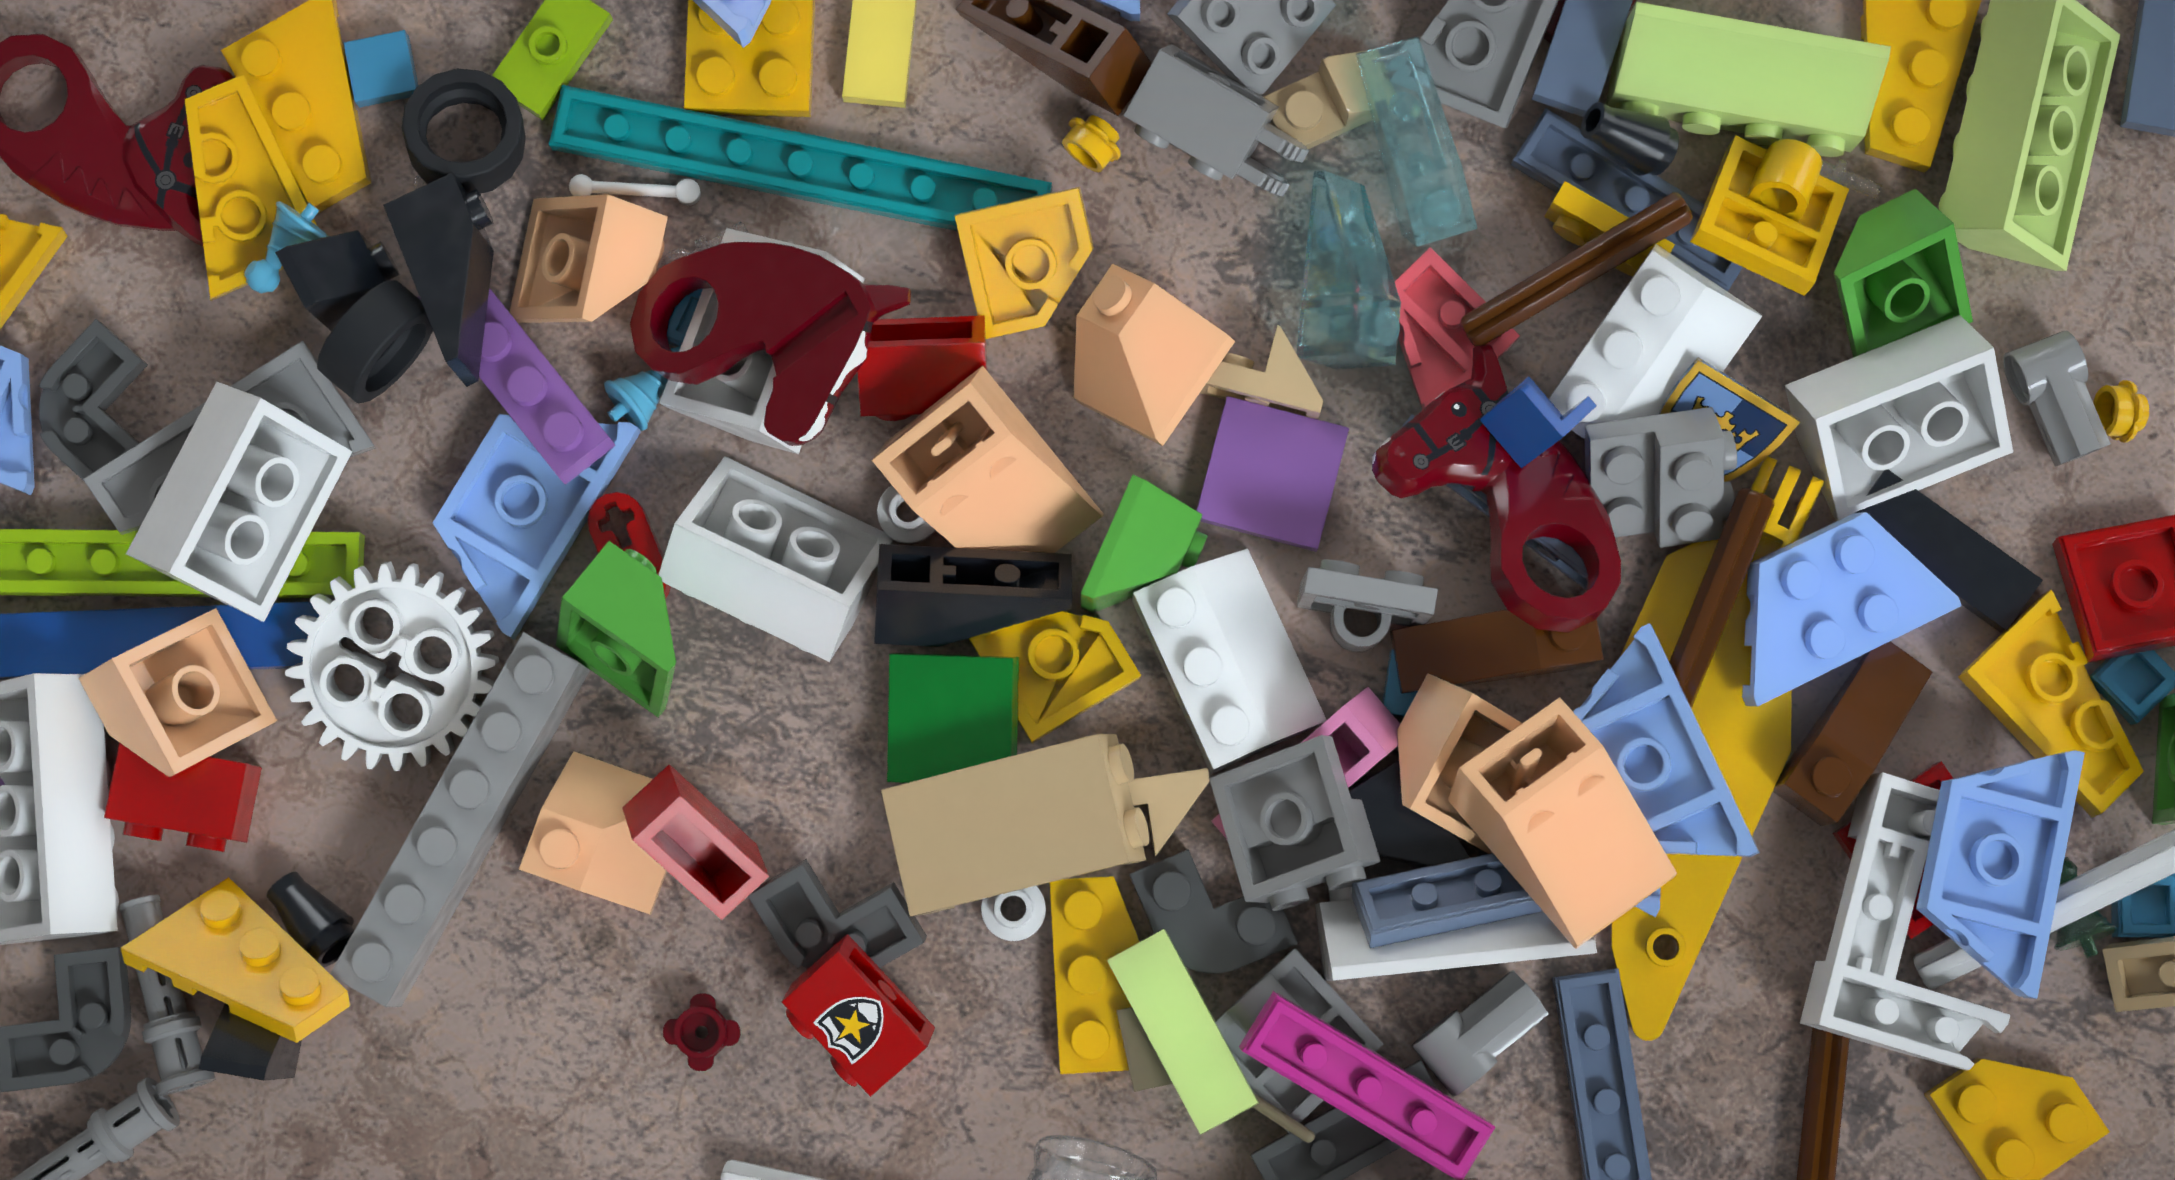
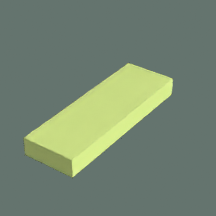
[1107,929,1259,1135]

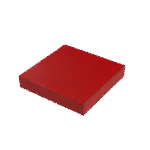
[2052,515,2175,662]

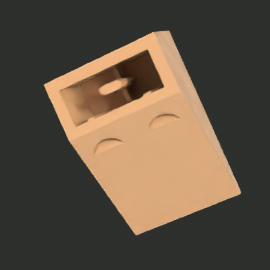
[872,366,1104,553]
[1448,697,1677,949]

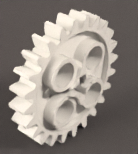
[285,561,499,771]

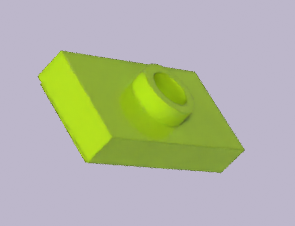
[492,0,613,120]

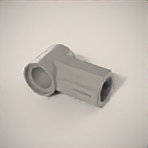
[2003,331,2111,467]
[1412,970,1549,1097]

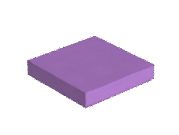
[1197,396,1349,552]

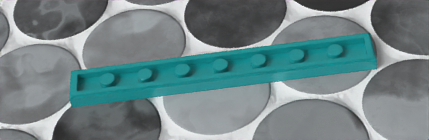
[549,85,1052,231]

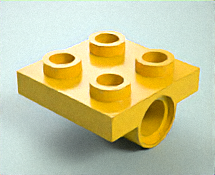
[1690,135,1849,296]

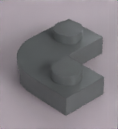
[39,319,148,482]
[1129,849,1298,974]
[748,859,927,969]
[0,947,131,1093]

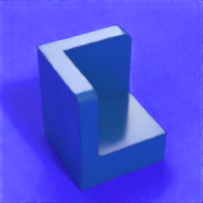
[1479,376,1597,469]

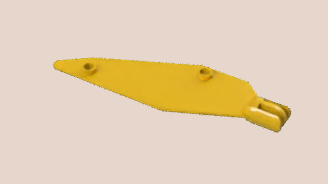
[1611,456,1825,1041]

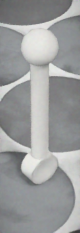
[569,174,701,206]

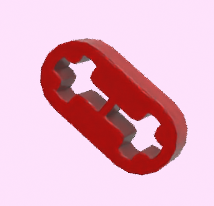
[587,492,671,599]

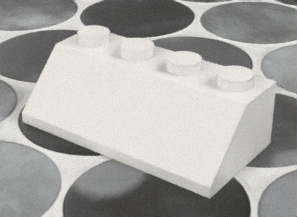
[0,673,119,945]
[1315,887,1597,981]

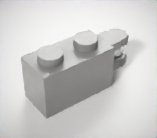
[1124,44,1309,197]

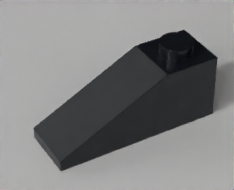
[383,172,494,387]
[874,544,1072,647]

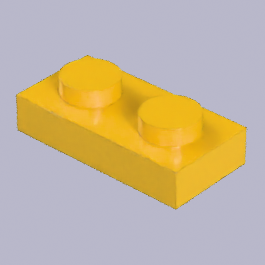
[1544,181,1675,277]

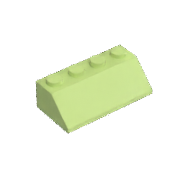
[1939,0,2120,271]
[1606,2,1891,157]

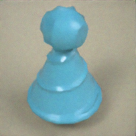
[245,201,329,294]
[604,346,681,431]

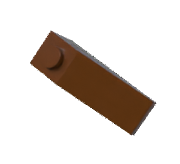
[955,0,1152,116]
[1390,609,1604,694]
[1773,641,1933,826]

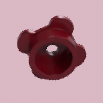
[663,993,741,1071]

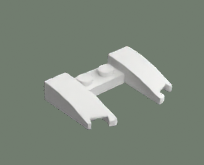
[1800,772,2010,1070]

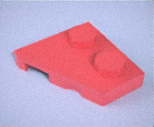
[1383,247,1520,410]

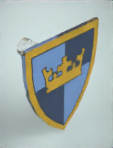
[1659,357,1800,482]

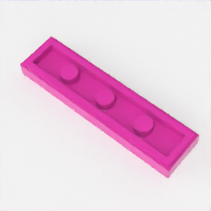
[1239,991,1496,1180]

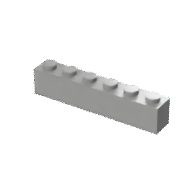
[330,632,590,1007]

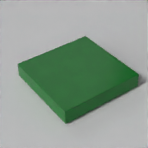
[887,653,1019,783]

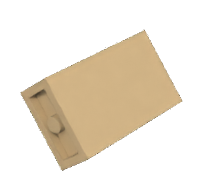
[881,734,1149,917]

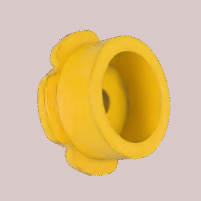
[1062,115,1121,172]
[2093,380,2149,443]

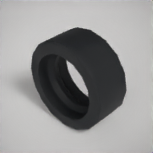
[401,68,526,194]
[317,280,433,404]

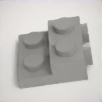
[1585,407,1737,548]
[1210,735,1381,911]

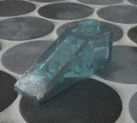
[1356,36,1478,247]
[1296,170,1401,370]

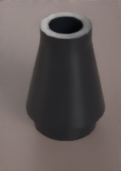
[1581,102,1679,176]
[266,872,354,968]

